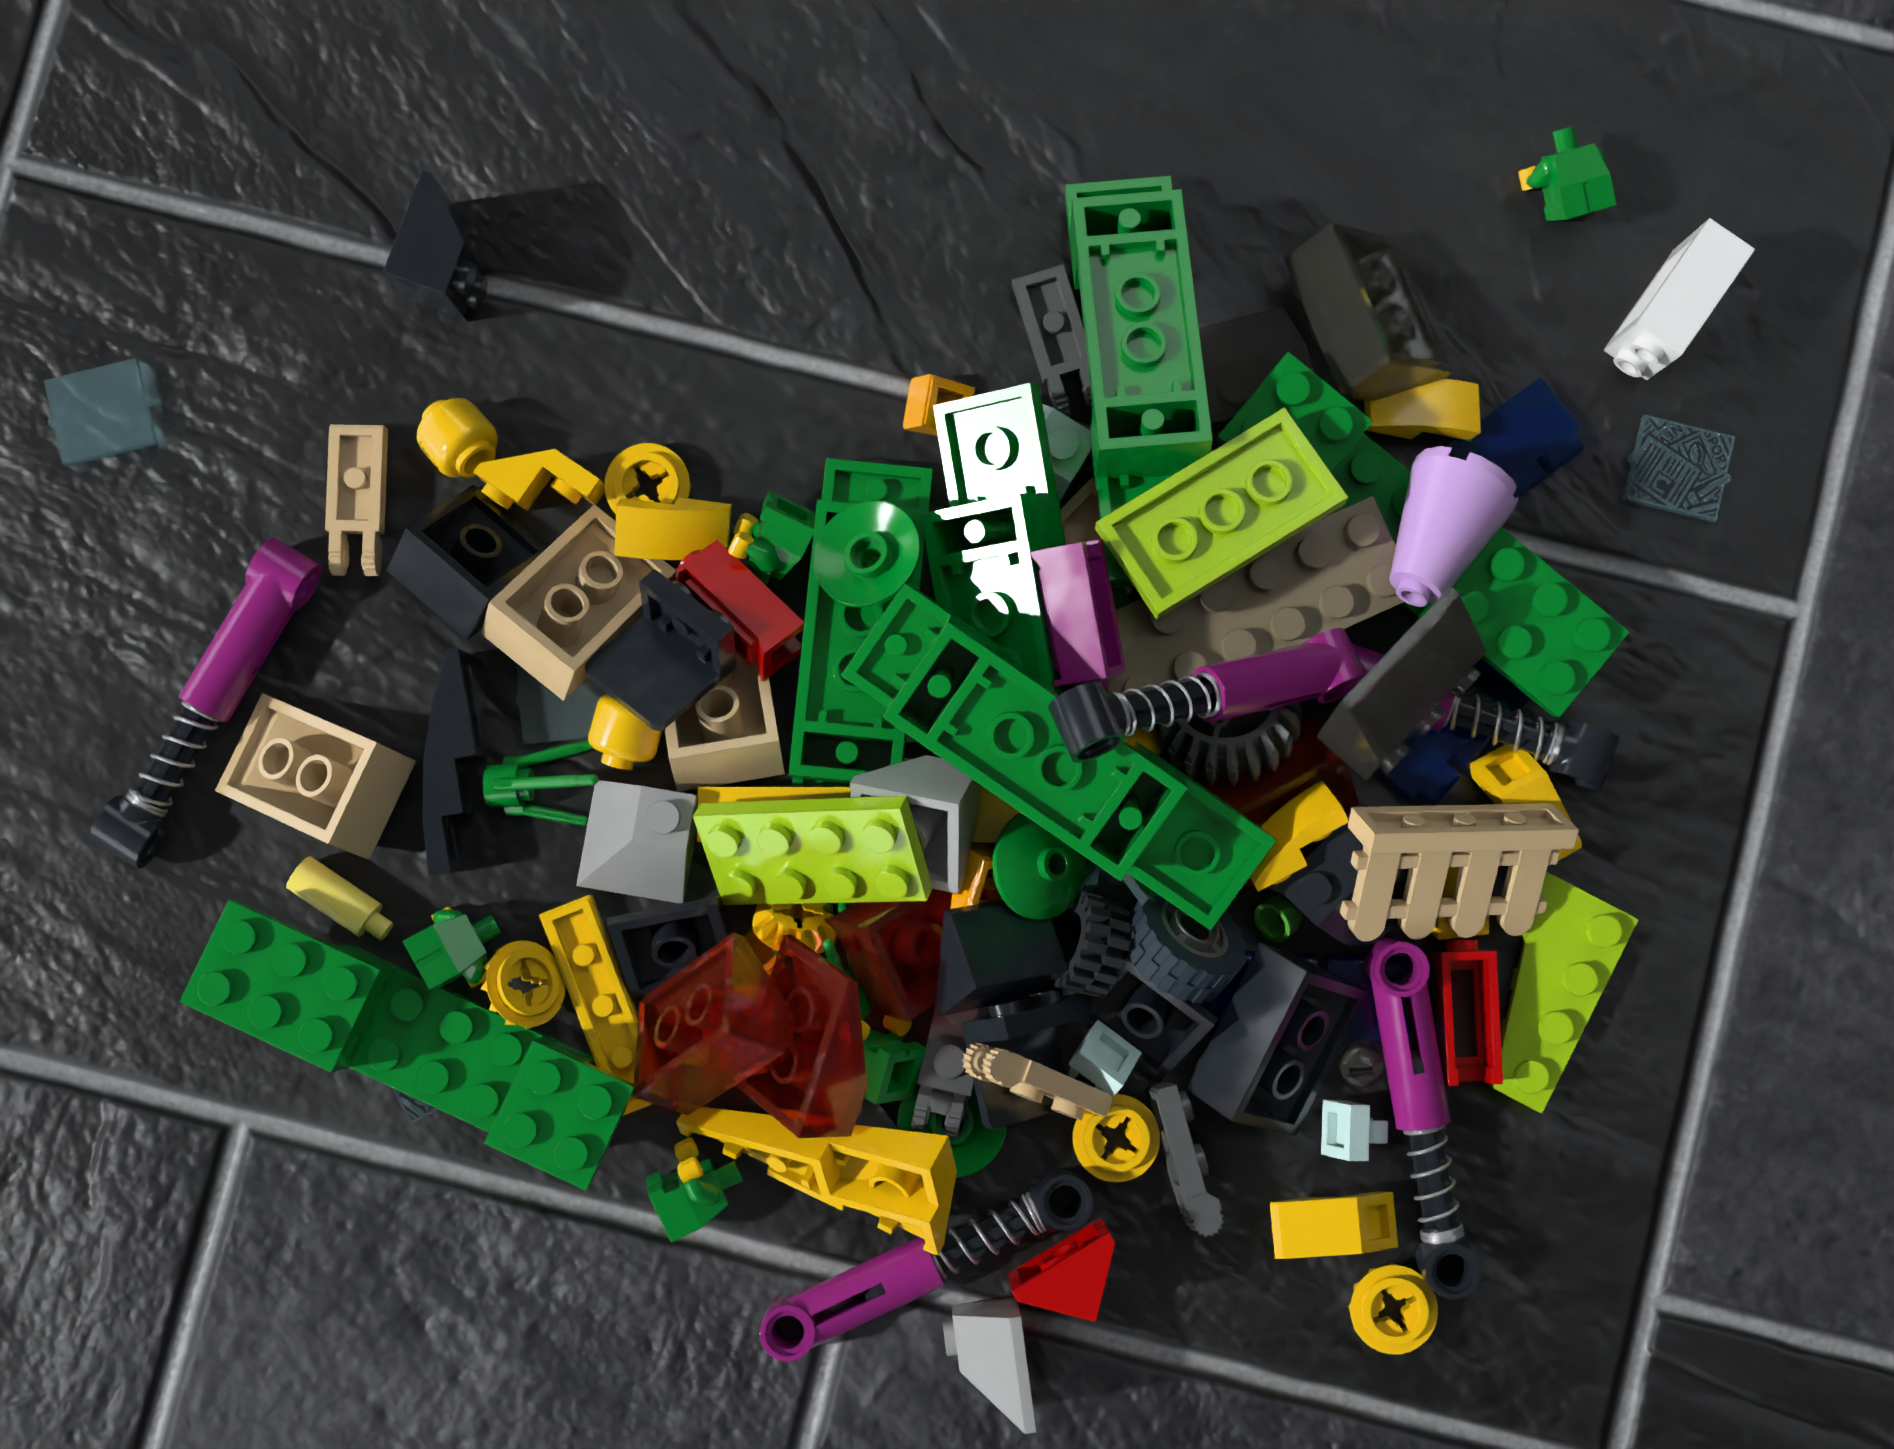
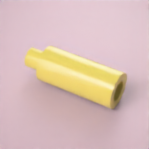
[286,856,394,941]

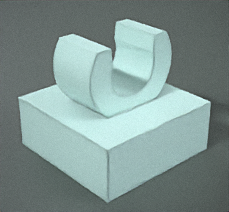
[1068,1020,1142,1097]
[1321,1100,1388,1161]

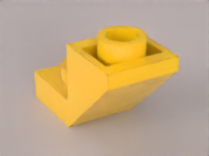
[473,449,605,511]
[1470,744,1582,866]
[1270,1192,1398,1259]

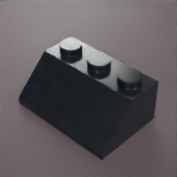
[1187,943,1369,1136]

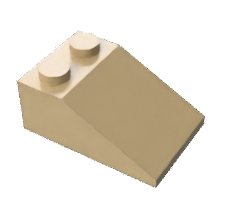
[480,504,676,701]
[665,651,785,792]
[215,693,416,860]

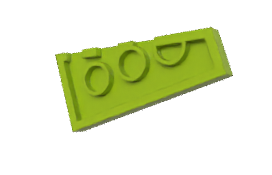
[1488,872,1638,1113]

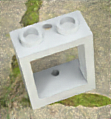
[1604,218,1755,380]

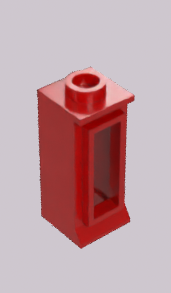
[676,540,804,682]
[1429,940,1503,1086]

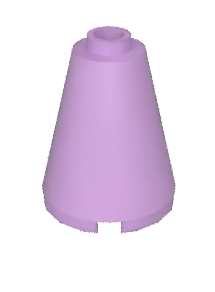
[1389,446,1518,607]

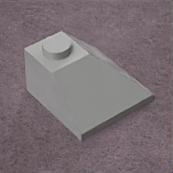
[850,755,979,894]
[576,780,698,903]
[943,1297,1036,1434]

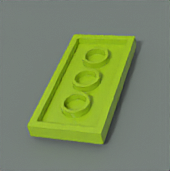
[1095,407,1348,620]
[693,796,933,905]

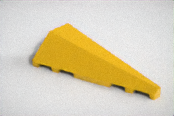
[676,1105,957,1255]

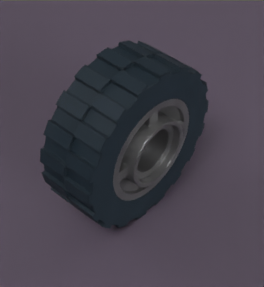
[1126,889,1247,1003]

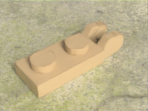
[325,424,388,576]
[962,1043,1113,1120]

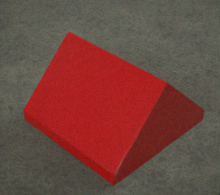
[1008,1217,1115,1322]

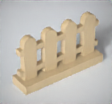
[1340,803,1579,941]

